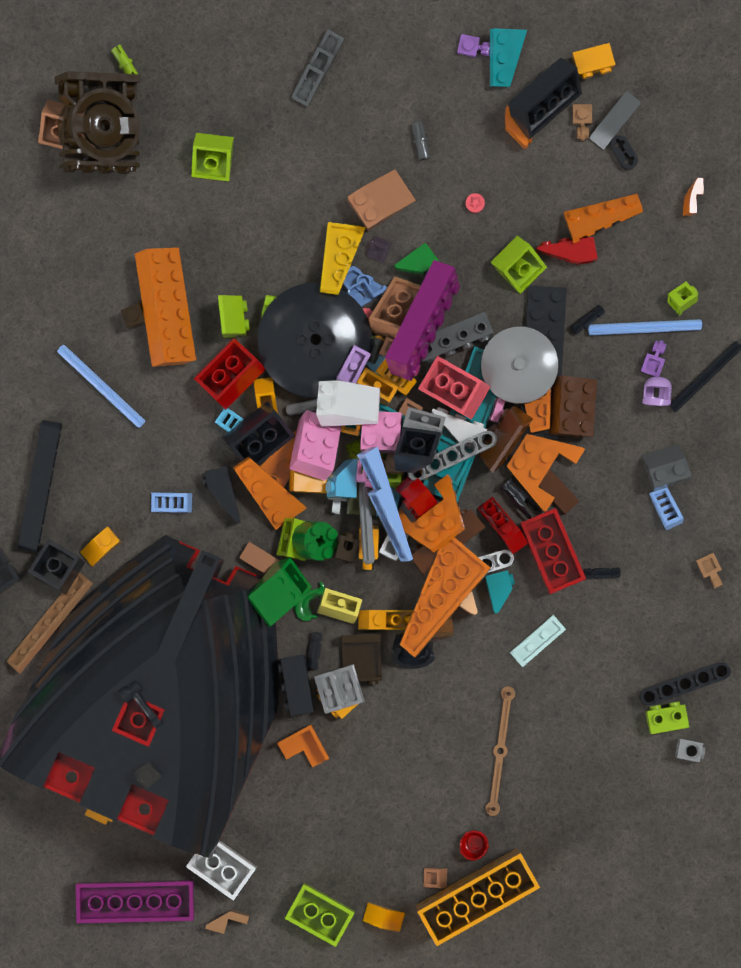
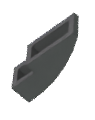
[589,91,641,150]

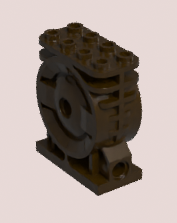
[54,71,140,174]

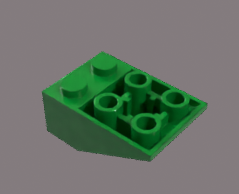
[247,557,312,627]

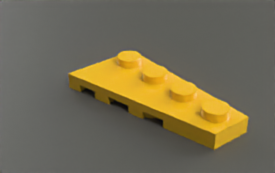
[320,222,366,295]

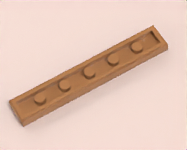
[6,572,93,673]

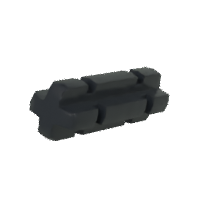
[571,305,605,334]
[583,567,621,579]
[307,632,323,670]

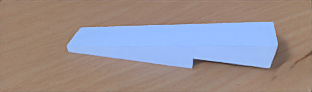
[357,447,413,562]

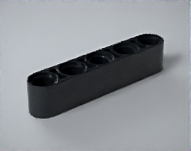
[639,662,731,706]

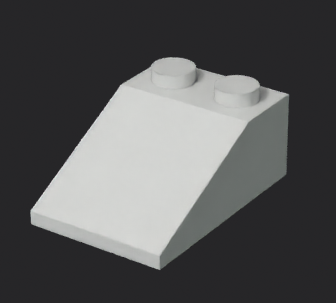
[316,380,380,427]

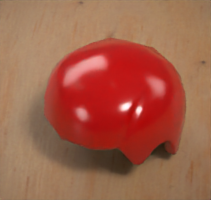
[460,830,489,861]

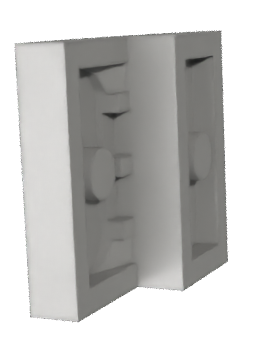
[314,664,365,714]

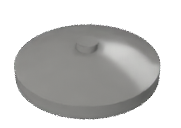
[481,327,558,404]

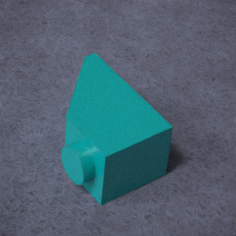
[485,570,515,614]

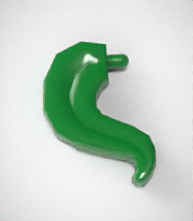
[295,582,325,621]

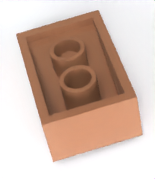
[347,169,416,232]
[369,276,421,339]

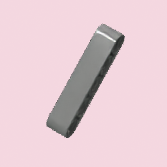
[408,431,497,481]

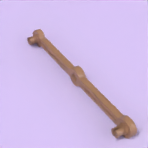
[485,686,515,816]

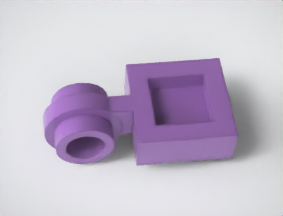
[457,34,490,57]
[640,340,667,377]

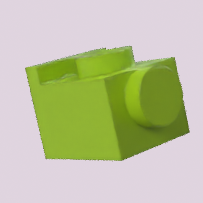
[667,281,698,316]

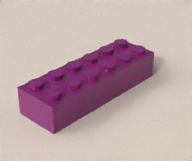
[385,260,460,381]
[76,880,195,923]

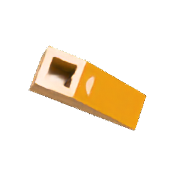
[358,610,414,630]

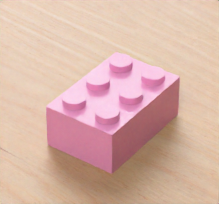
[289,410,341,481]

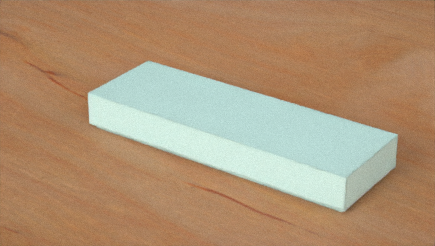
[510,615,566,667]

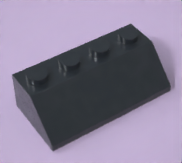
[508,58,582,139]

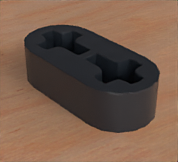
[610,135,638,170]

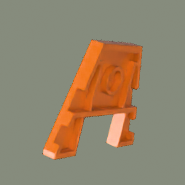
[506,434,585,512]
[398,474,465,552]

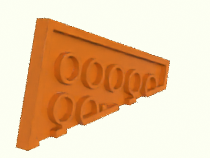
[400,537,491,658]

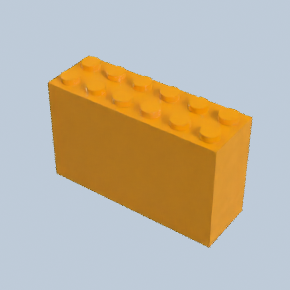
[416,848,540,946]

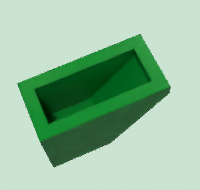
[394,243,439,275]

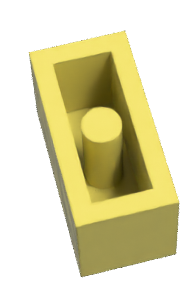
[317,588,362,624]

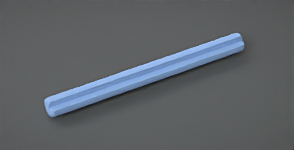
[588,319,702,335]
[57,345,145,428]

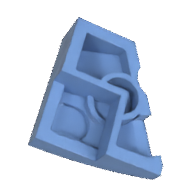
[341,266,387,307]

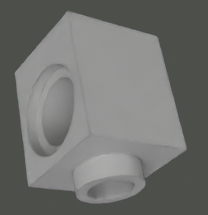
[675,738,705,762]

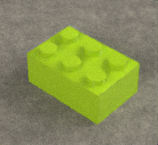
[285,882,355,947]

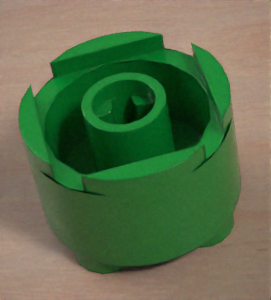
[292,521,338,560]

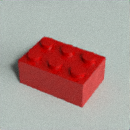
[194,338,265,410]

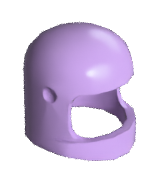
[642,377,672,406]

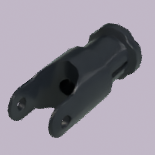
[500,477,540,519]

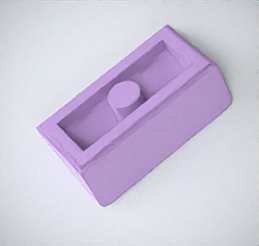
[336,345,371,384]

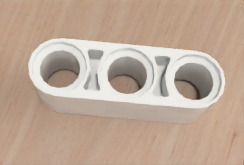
[478,550,514,573]

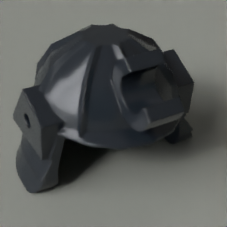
[392,630,434,669]

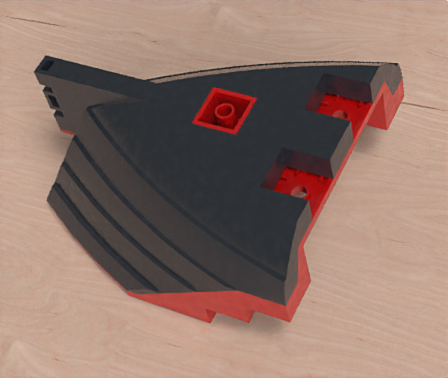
[0,535,279,858]

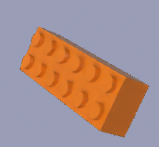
[135,248,196,367]

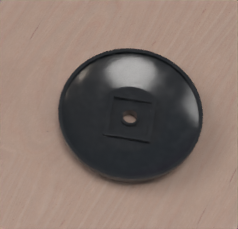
[257,283,372,398]

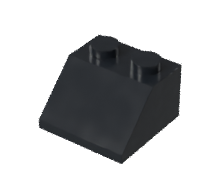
[394,427,441,473]

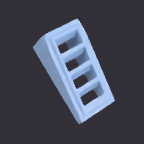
[649,488,684,530]
[151,493,192,512]

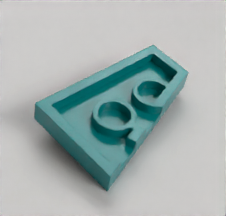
[490,28,527,87]

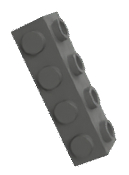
[422,312,494,365]

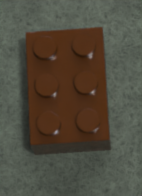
[549,375,597,438]

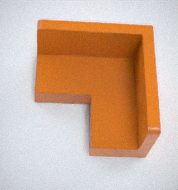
[277,724,329,767]

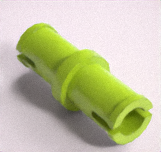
[111,45,141,78]

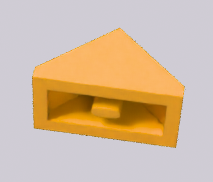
[363,902,405,932]

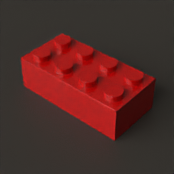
[519,508,586,595]

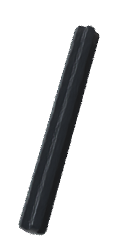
[669,341,741,412]

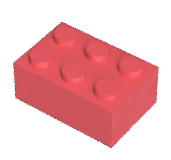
[418,356,491,420]

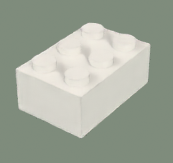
[186,841,257,901]

